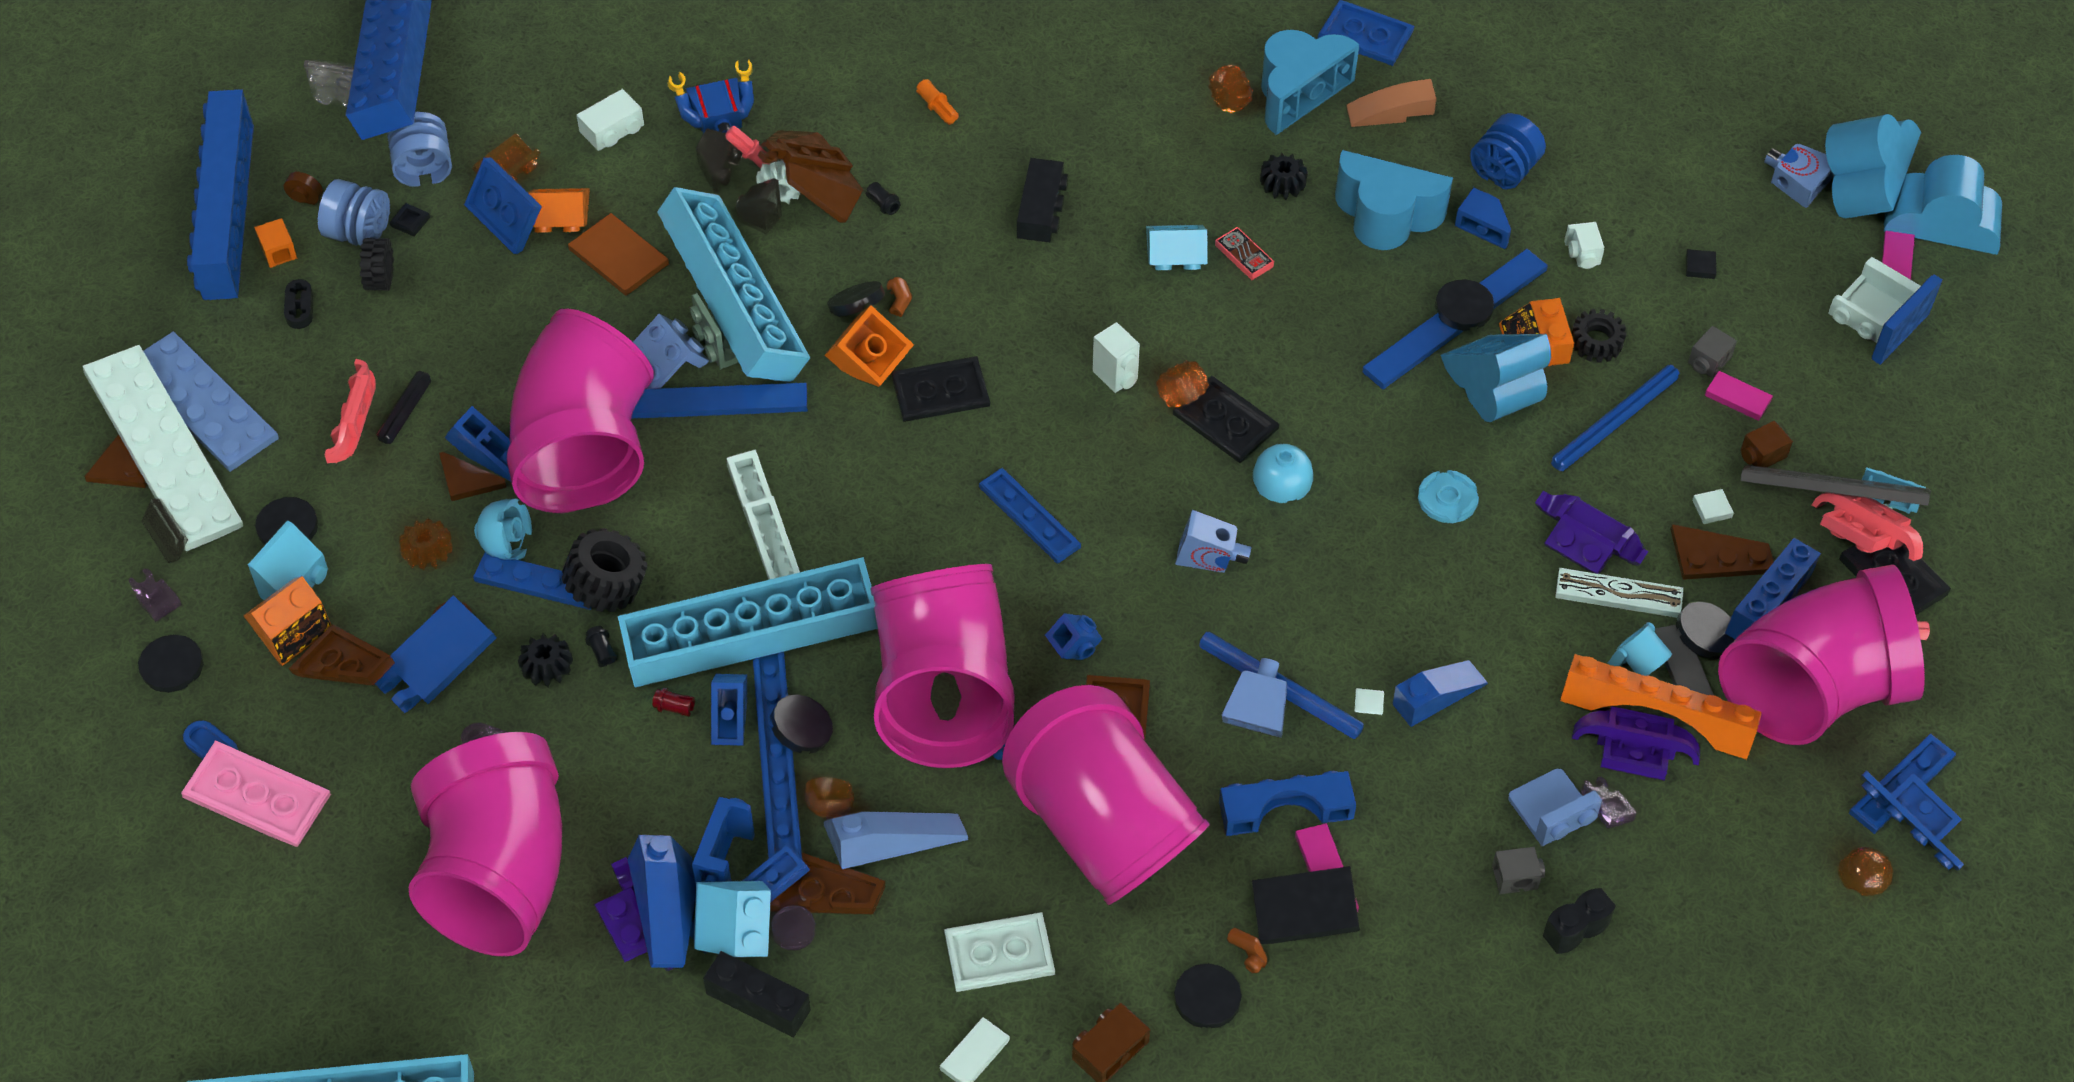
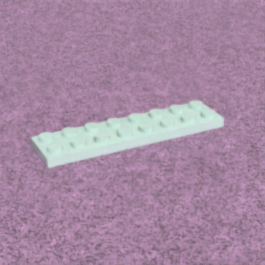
[83,345,243,551]

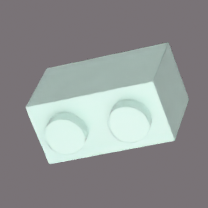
[577,89,644,151]
[1093,322,1140,393]

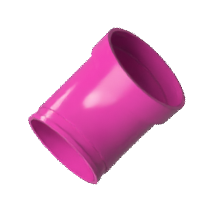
[507,309,654,513]
[870,564,1015,768]
[1718,565,1925,745]
[1002,685,1210,905]
[409,732,562,956]

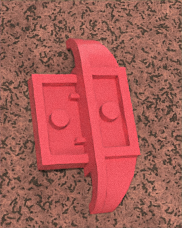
[324,359,376,463]
[1812,492,1923,561]

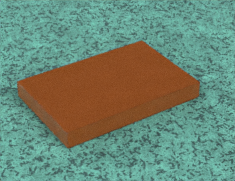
[568,213,669,296]

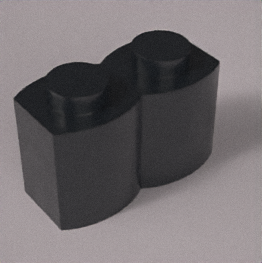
[1543,888,1616,954]

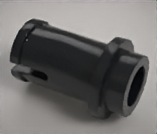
[865,182,901,215]
[585,626,618,667]

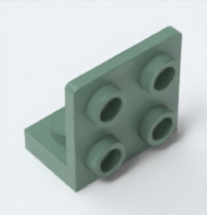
[690,293,738,370]

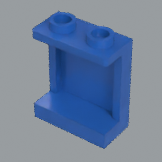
[692,797,755,883]

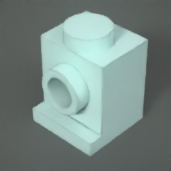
[1564,222,1604,269]

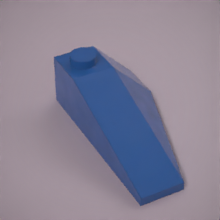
[628,835,696,968]

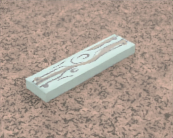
[1555,568,1683,618]

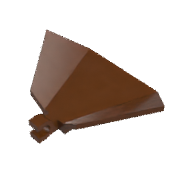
[758,130,863,223]

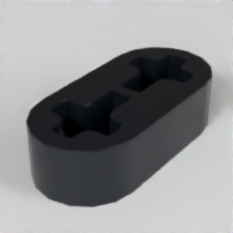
[284,279,313,329]

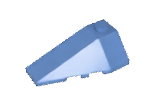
[824,812,968,869]

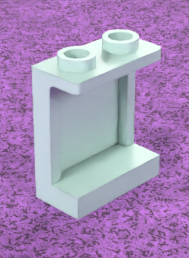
[1828,257,1921,343]

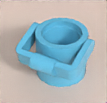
[1608,622,1672,676]

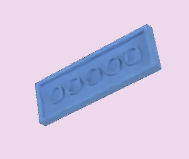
[143,331,279,472]

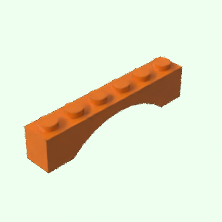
[1560,654,1762,760]

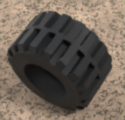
[562,528,647,612]

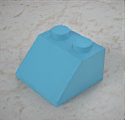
[1146,225,1208,270]
[248,520,328,600]
[694,881,771,957]

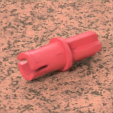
[725,126,770,169]

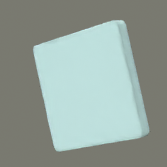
[1355,688,1384,715]

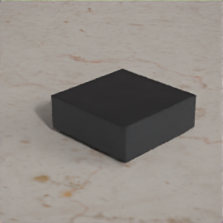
[389,203,430,237]
[1686,249,1717,279]

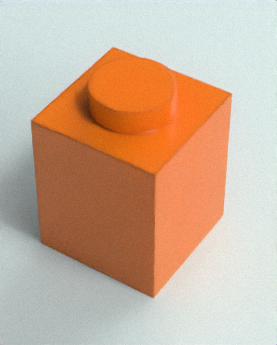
[254,218,298,268]

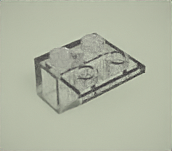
[304,59,354,107]

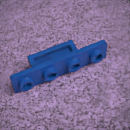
[1860,770,1964,871]

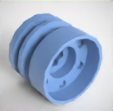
[387,112,452,187]
[318,179,390,246]

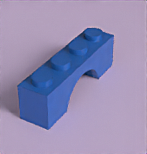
[1219,771,1356,836]

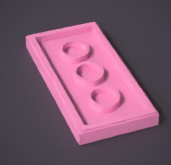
[181,740,331,847]

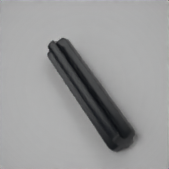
[377,371,431,444]

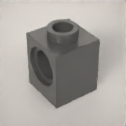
[1688,326,1737,378]
[1492,847,1545,895]

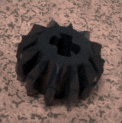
[1260,152,1308,200]
[518,633,573,688]

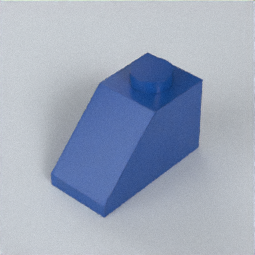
[1455,188,1511,249]
[711,674,748,745]

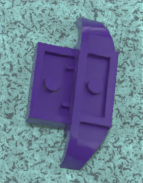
[1535,491,1649,574]
[1572,706,1700,781]
[595,857,674,971]

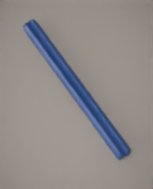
[1551,365,1680,472]
[1199,632,1364,739]

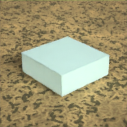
[1692,489,1734,524]

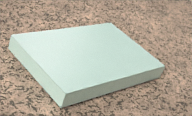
[944,912,1055,992]

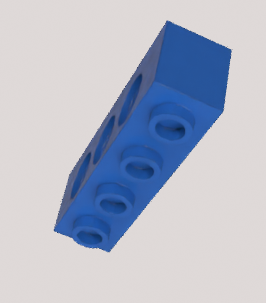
[1725,538,1821,640]

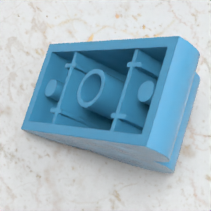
[1261,30,1359,135]
[1825,114,1921,219]
[1335,150,1453,250]
[1883,155,2002,255]
[1441,334,1551,422]

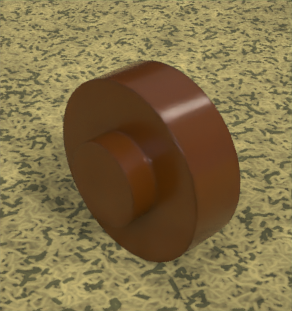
[284,172,323,205]

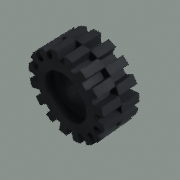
[360,238,394,291]
[1571,309,1626,363]

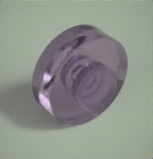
[771,905,816,950]

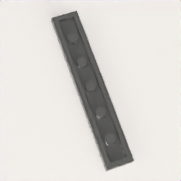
[1741,465,1931,506]

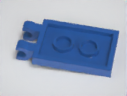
[375,595,497,713]

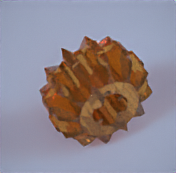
[1208,64,1253,113]
[1156,361,1209,407]
[399,517,453,571]

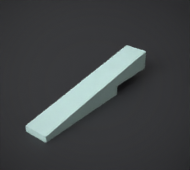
[727,449,800,580]

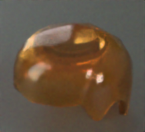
[805,777,854,819]
[1838,847,1894,896]

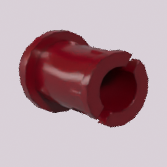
[652,688,695,717]

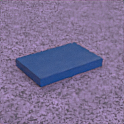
[1318,0,1414,66]
[464,157,542,254]
[1871,274,1943,365]

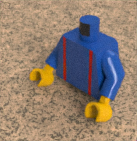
[667,60,754,142]

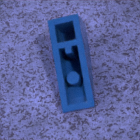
[444,406,512,482]
[1392,660,1488,727]

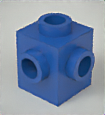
[1045,613,1103,660]

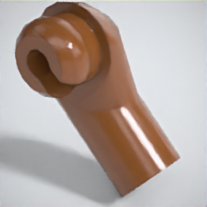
[887,277,912,317]
[1227,928,1267,973]

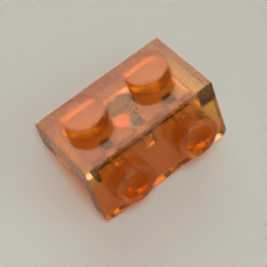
[472,133,541,182]

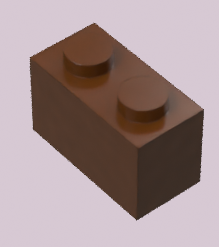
[1072,1003,1150,1082]

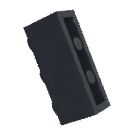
[1017,158,1068,243]
[703,951,811,1038]

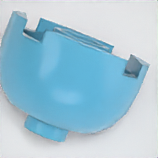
[1253,444,1313,503]
[474,498,532,560]

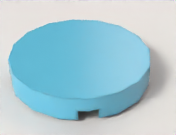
[1418,470,1479,523]

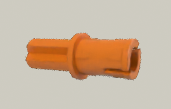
[916,79,959,125]

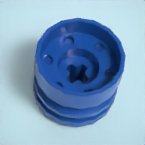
[1470,113,1546,190]

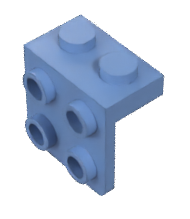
[633,314,709,389]
[1508,769,1602,846]

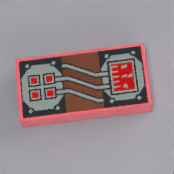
[1215,227,1274,280]

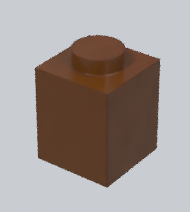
[1740,420,1793,467]

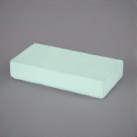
[940,1017,1010,1082]

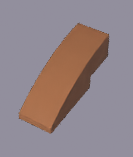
[1346,79,1436,127]

